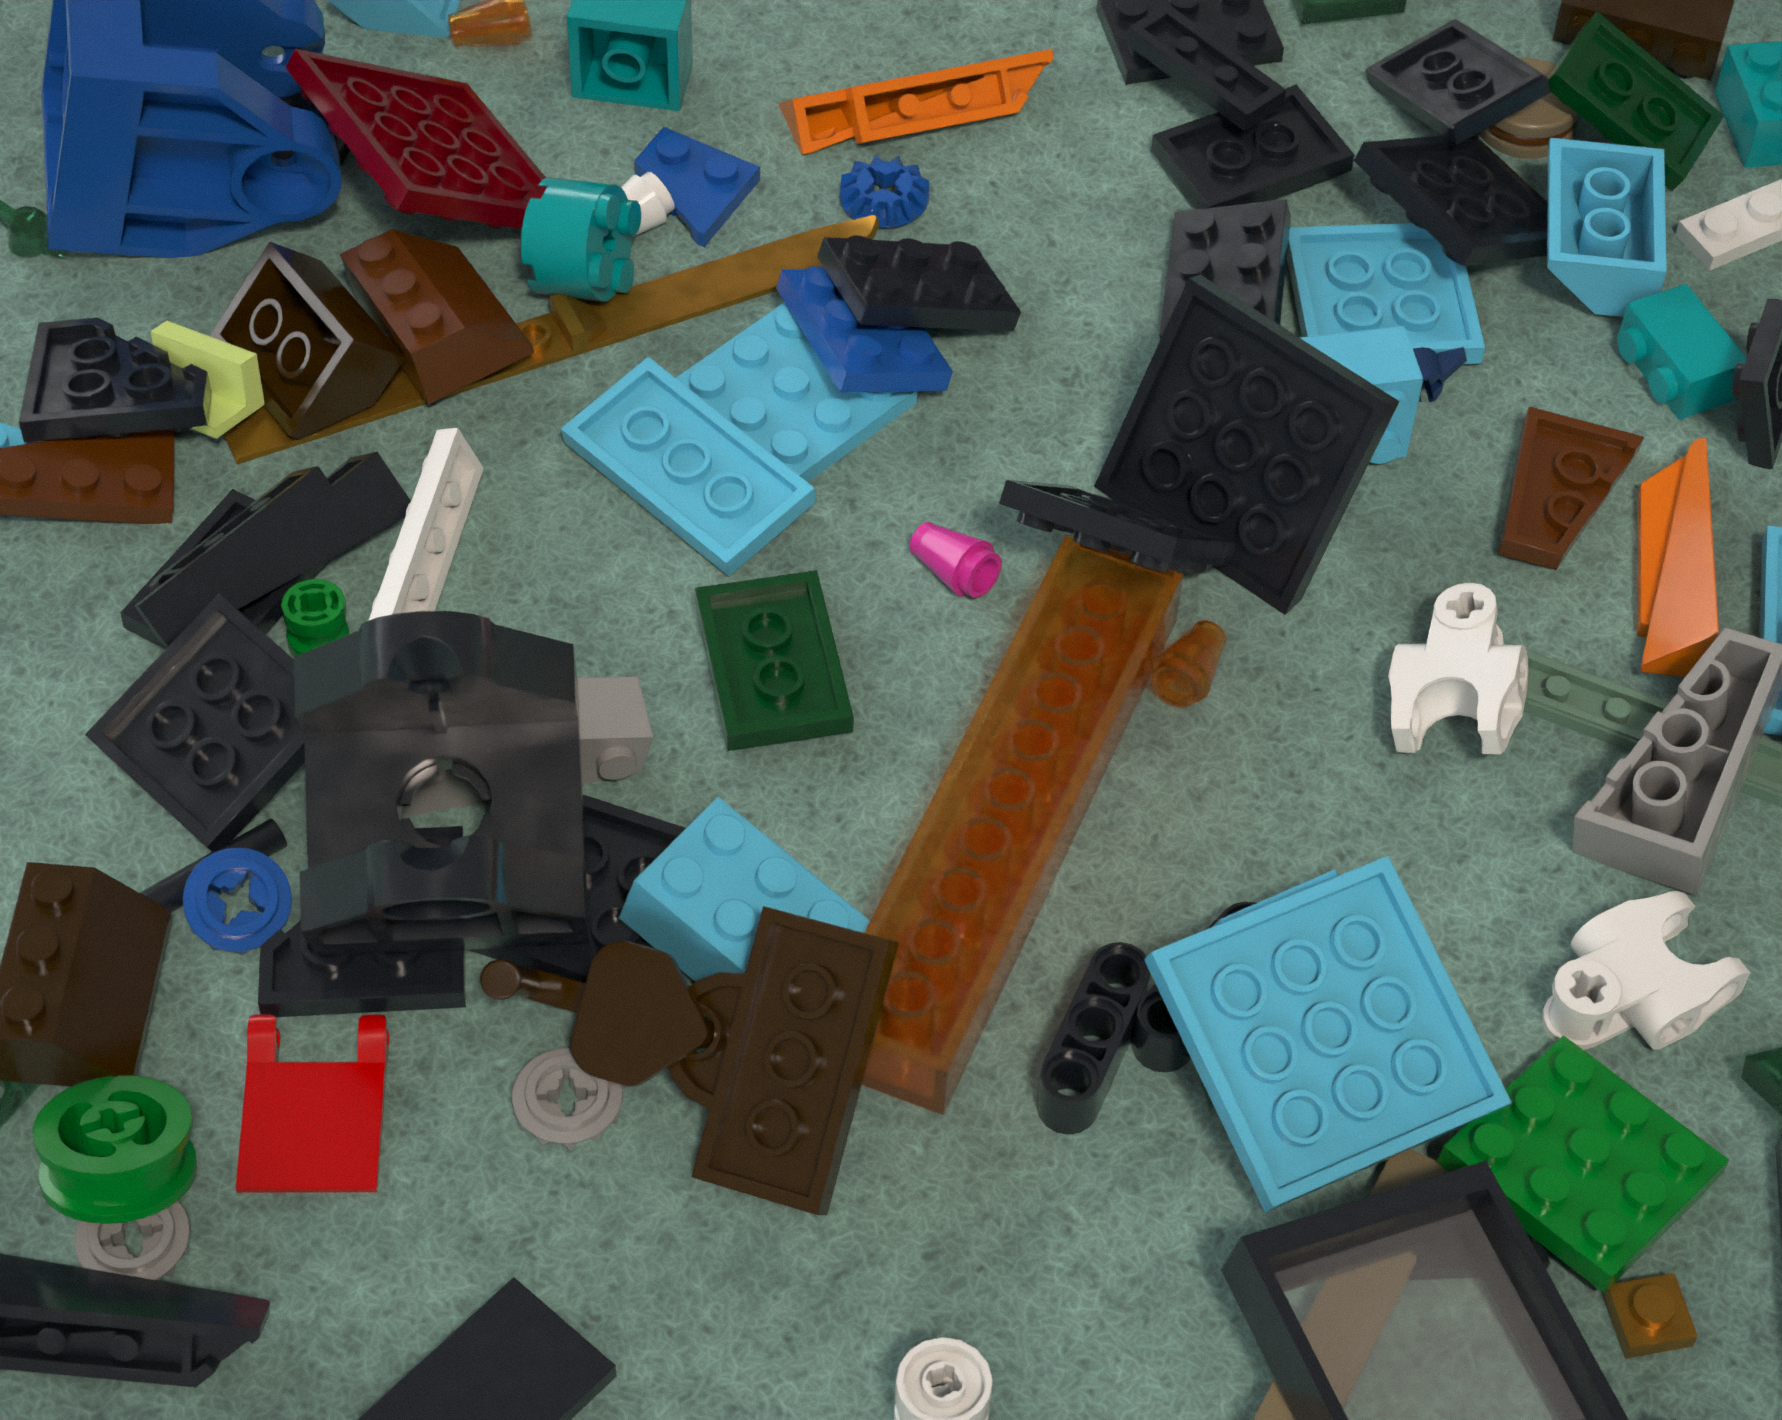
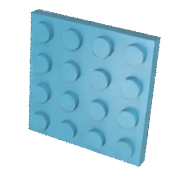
[1144,856,1512,1213]

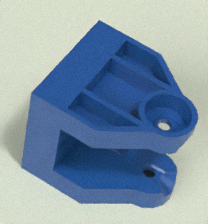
[41,0,342,258]

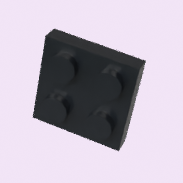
[1732,299,1782,469]

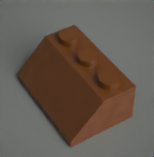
[340,229,534,405]

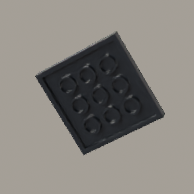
[1094,275,1400,615]

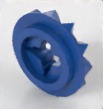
[839,155,929,228]
[183,848,292,955]

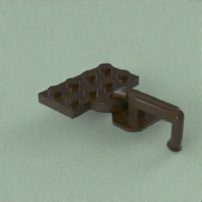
[480,906,899,1215]

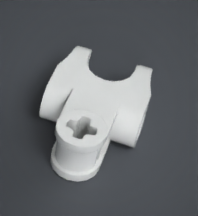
[1388,583,1528,754]
[1542,891,1751,1050]

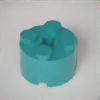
[521,177,641,302]

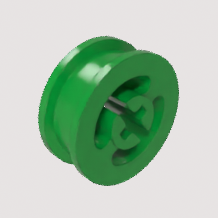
[33,1075,197,1224]

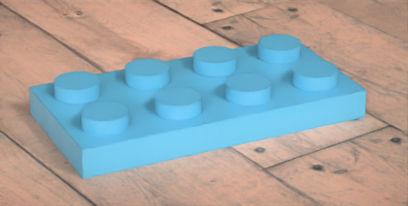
[561,357,817,577]

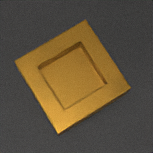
[1603,1273,1698,1359]

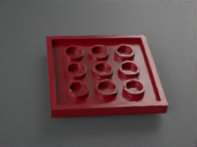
[285,49,546,229]

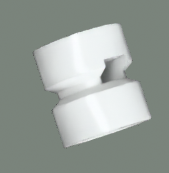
[894,1337,993,1420]

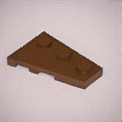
[1497,406,1645,570]
[0,429,174,524]

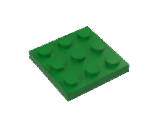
[1437,1035,1730,1293]

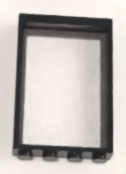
[1221,1160,1629,1420]

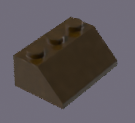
[1552,0,1735,80]
[209,242,405,439]
[0,862,172,1087]

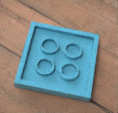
[1287,223,1485,364]
[676,302,917,482]

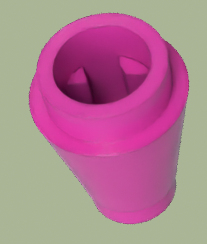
[910,522,1002,598]

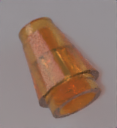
[448,0,532,47]
[1152,620,1227,707]

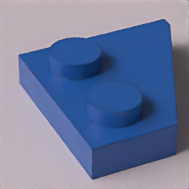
[634,127,760,247]

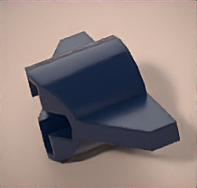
[1413,346,1467,402]

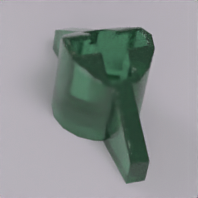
[0,200,69,258]

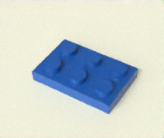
[776,266,953,393]

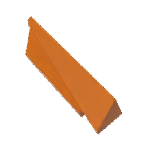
[778,49,1054,155]
[1637,438,1719,677]

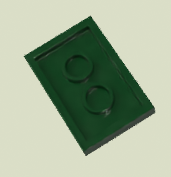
[1547,11,1724,191]
[695,570,854,751]

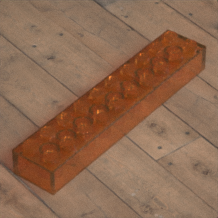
[862,535,1183,1115]

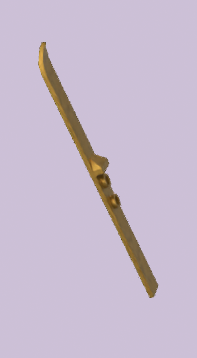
[223,215,880,465]

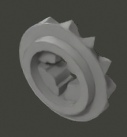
[512,1048,623,1151]
[74,1201,191,1280]

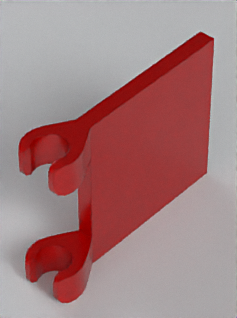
[236,1014,390,1193]

